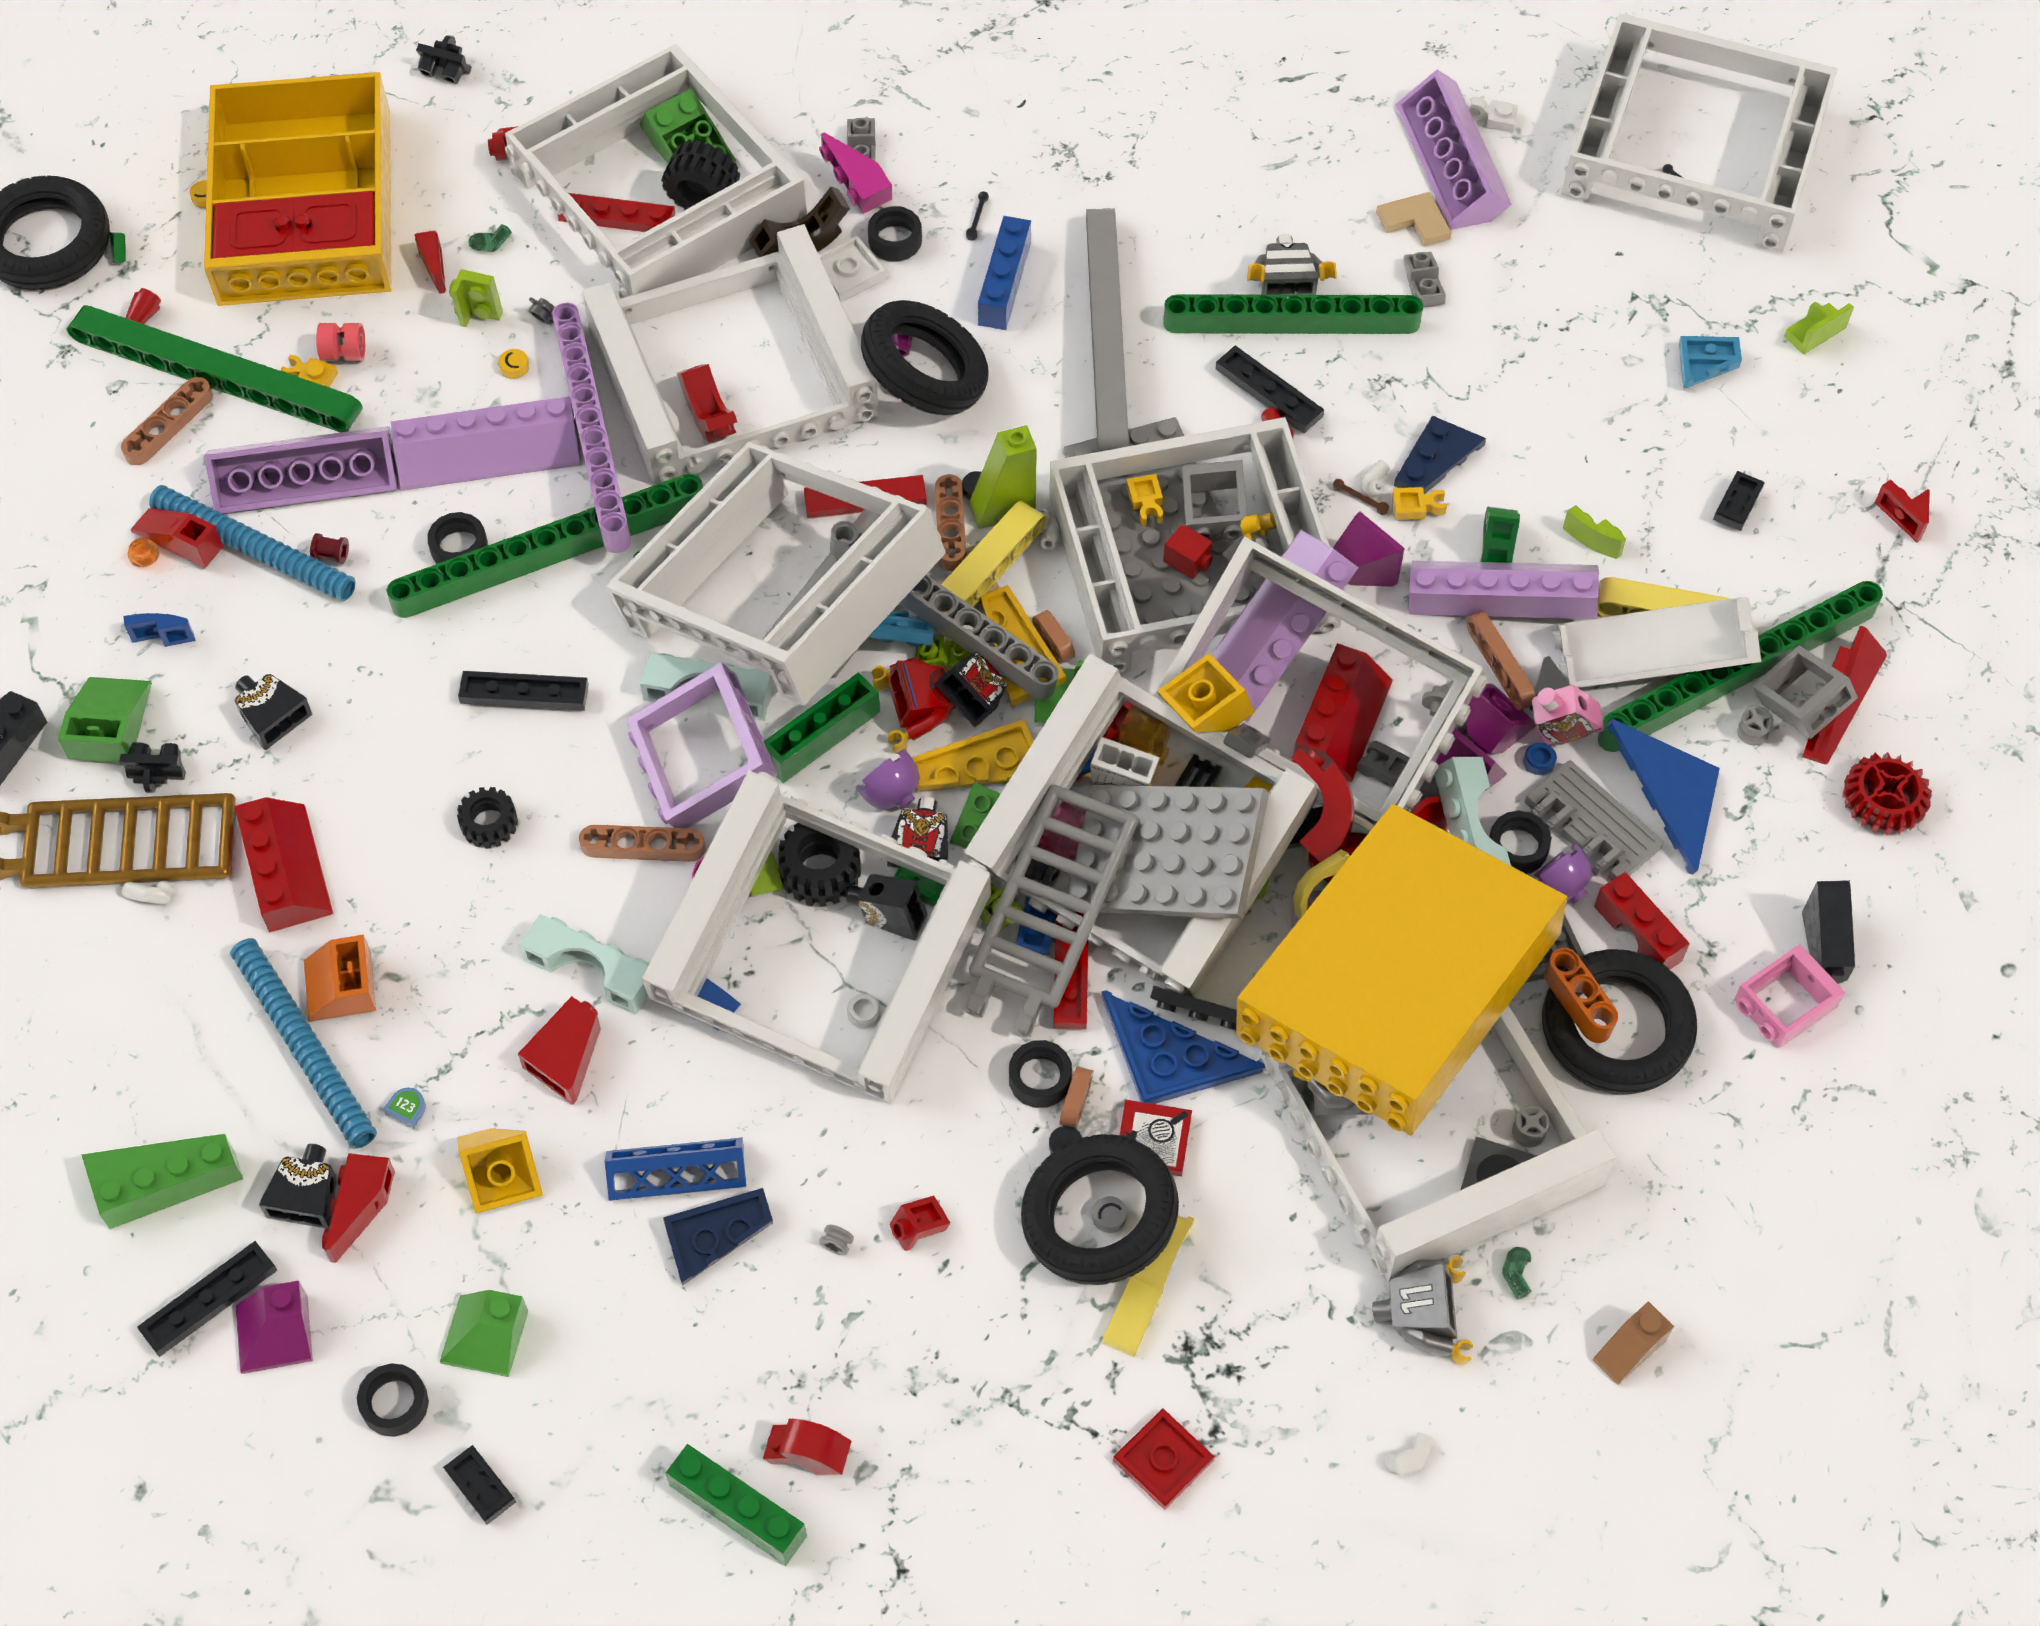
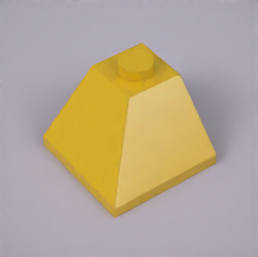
[1157,653,1255,732]
[457,1128,543,1214]

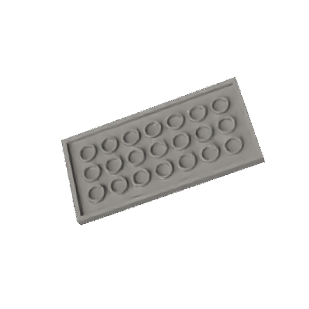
[1063,417,1255,625]

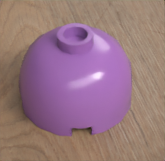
[855,749,920,810]
[1534,843,1592,905]

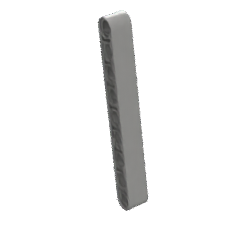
[830,521,1059,700]

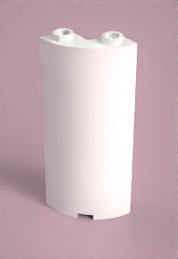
[1553,597,1761,688]

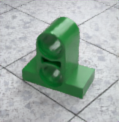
[1480,506,1520,563]

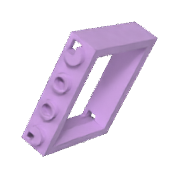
[626,662,777,828]

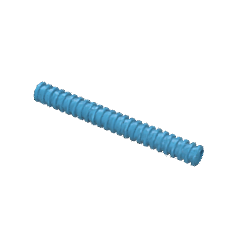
[149,485,356,602]
[230,938,377,1149]

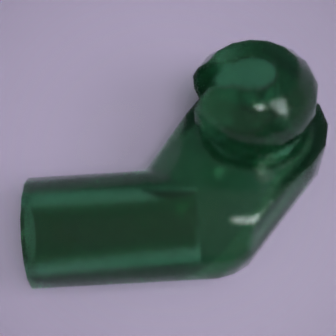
[468,224,512,252]
[1502,1247,1532,1300]

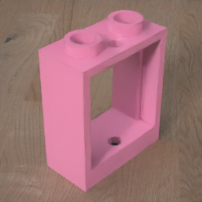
[1734,944,1845,1048]

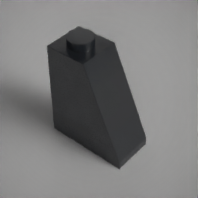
[1802,880,1855,984]

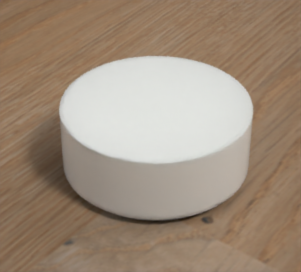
[847,994,881,1028]

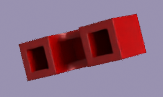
[1594,872,1690,969]

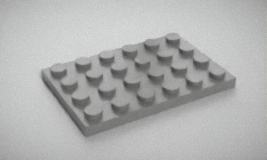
[1068,785,1269,919]

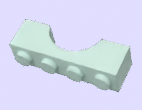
[640,652,774,721]
[1435,757,1511,866]
[519,914,649,1015]

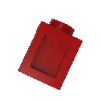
[889,1195,951,1251]

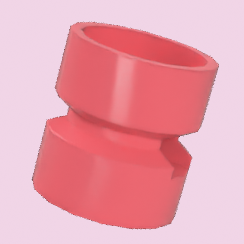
[316,323,366,361]

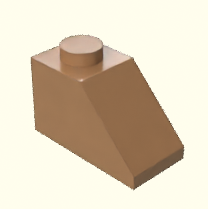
[1593,1301,1674,1385]

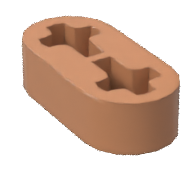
[1032,610,1075,664]
[1059,1066,1094,1129]

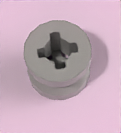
[1737,706,1774,746]
[1512,1106,1550,1148]

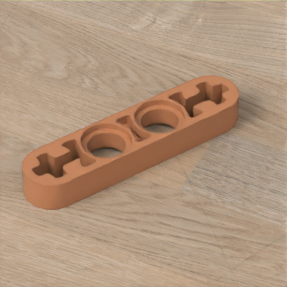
[121,377,213,465]
[935,474,966,572]
[1466,611,1536,710]
[579,824,706,862]

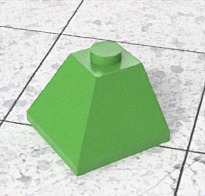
[440,1290,528,1377]

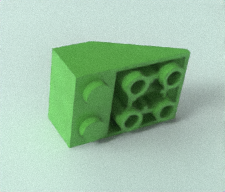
[639,88,736,163]
[58,677,152,763]

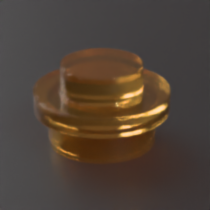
[127,538,159,567]

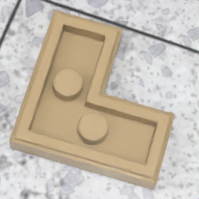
[1376,192,1452,246]

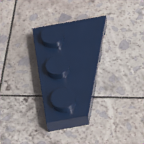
[1394,415,1486,494]
[663,1188,773,1286]

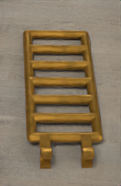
[0,793,236,888]

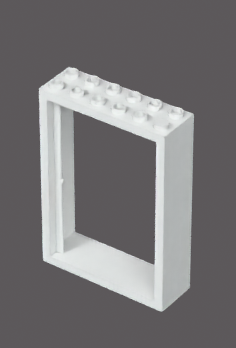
[1154,536,1488,832]

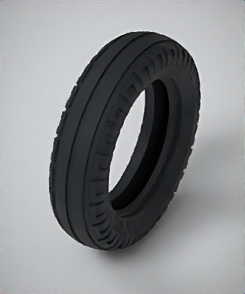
[0,175,110,290]
[861,300,989,415]
[1542,949,1697,1094]
[1021,1134,1179,1285]

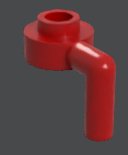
[488,126,518,161]

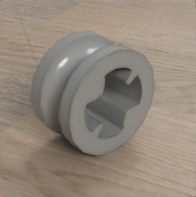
[819,1224,854,1255]

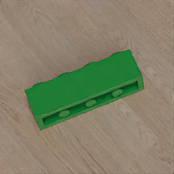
[764,672,880,783]
[665,1443,807,1566]

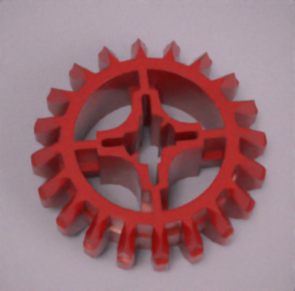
[1842,752,1932,836]

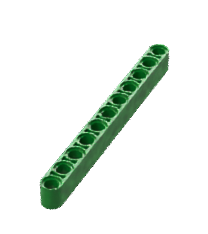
[66,305,363,432]
[386,474,703,618]
[1597,581,1883,752]

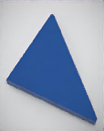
[1607,719,1720,875]
[1101,990,1265,1104]

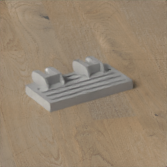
[1524,760,1664,880]

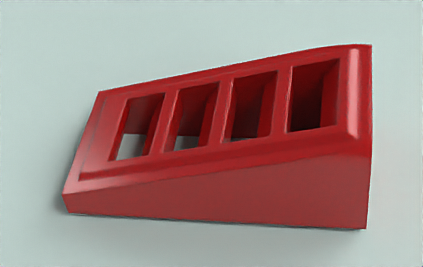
[414,230,446,294]

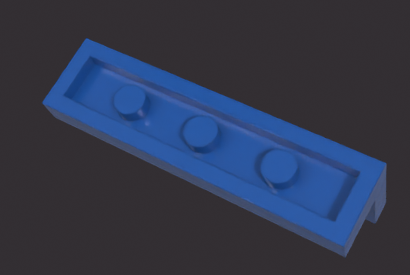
[604,1137,747,1201]

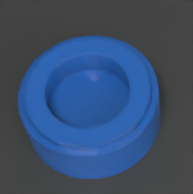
[1523,743,1557,775]

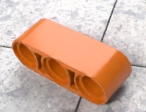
[1544,948,1618,1043]

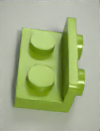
[449,269,503,327]

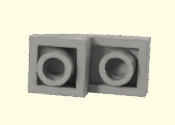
[847,118,876,161]
[1403,251,1446,307]

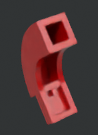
[677,364,737,442]
[1291,748,1355,862]

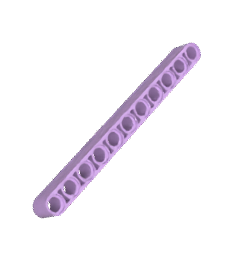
[552,302,631,553]

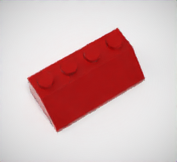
[1292,643,1393,782]
[234,797,333,933]

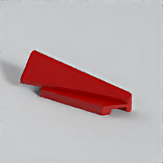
[1802,626,1887,765]

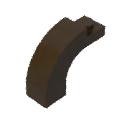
[749,186,850,257]

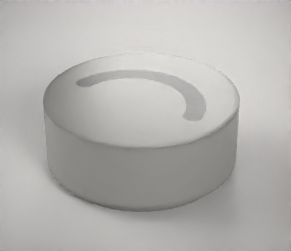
[1092,1196,1127,1233]

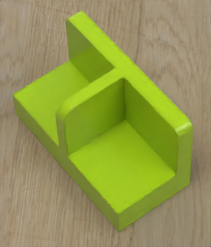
[1784,302,1854,355]

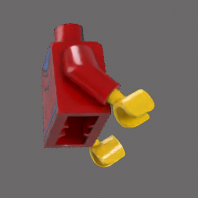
[871,658,954,754]

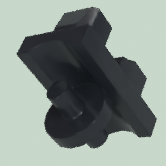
[416,35,472,84]
[119,742,186,793]

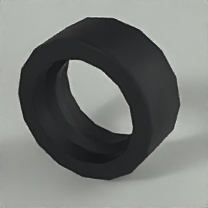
[868,206,922,261]
[427,512,488,564]
[1489,810,1552,874]
[1009,1040,1072,1108]
[356,1363,429,1437]

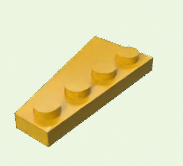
[980,584,1066,707]
[912,719,1034,792]

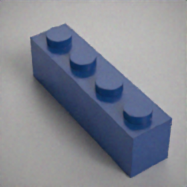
[978,215,1031,330]

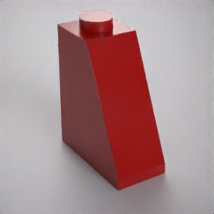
[518,996,601,1105]

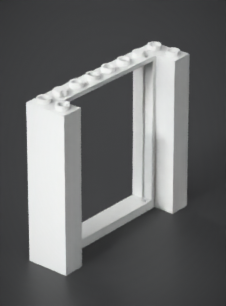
[1561,13,1838,252]
[505,43,807,299]
[582,224,879,485]
[1049,417,1346,673]
[605,442,946,706]
[964,653,1318,997]
[642,770,991,1104]
[1258,1005,1617,1284]

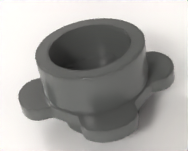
[528,297,554,324]

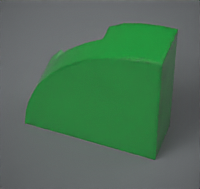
[110,232,126,262]

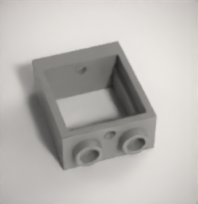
[1182,460,1247,541]
[1752,645,1858,739]

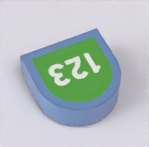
[383,1087,426,1129]

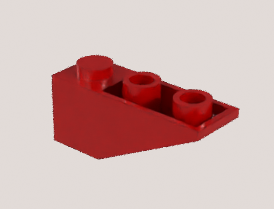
[130,508,223,568]
[322,1153,395,1263]

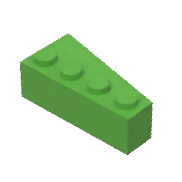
[81,1133,243,1229]

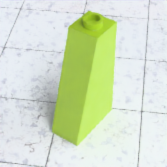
[969,425,1037,529]

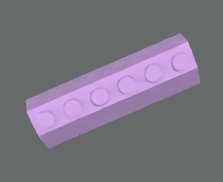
[1395,69,1512,230]
[391,396,581,491]
[204,426,398,514]
[1211,530,1359,722]
[1409,560,1599,619]

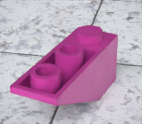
[819,132,892,214]

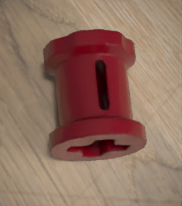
[310,533,349,565]

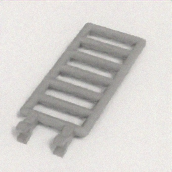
[965,785,1139,1037]

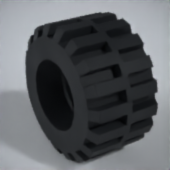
[661,141,740,210]
[778,823,861,907]

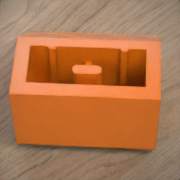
[304,934,376,1022]

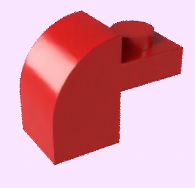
[763,1418,852,1475]

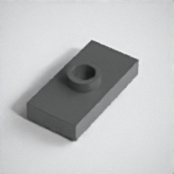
[1223,723,1271,759]

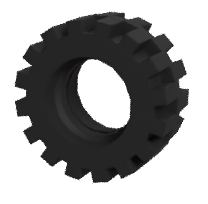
[457,786,518,849]

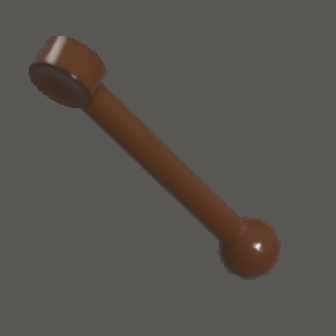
[1333,479,1389,515]

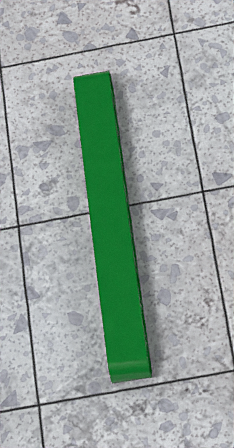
[1163,294,1424,334]

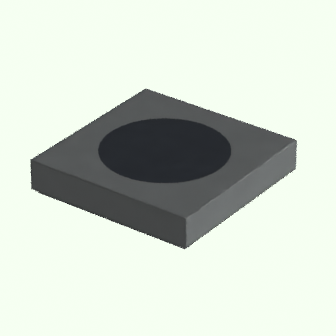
[1460,1136,1537,1190]

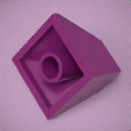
[1333,511,1405,587]
[1466,683,1536,754]
[236,1280,313,1374]

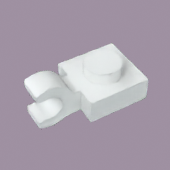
[1469,97,1519,133]

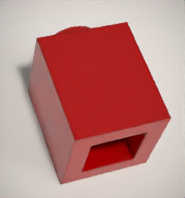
[1163,524,1213,579]

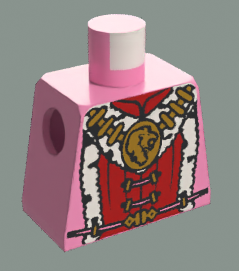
[1532,685,1604,748]

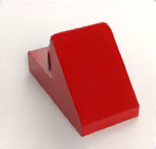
[1874,479,1930,543]

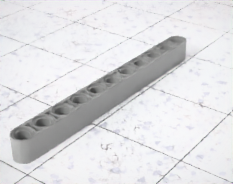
[1086,208,1129,452]

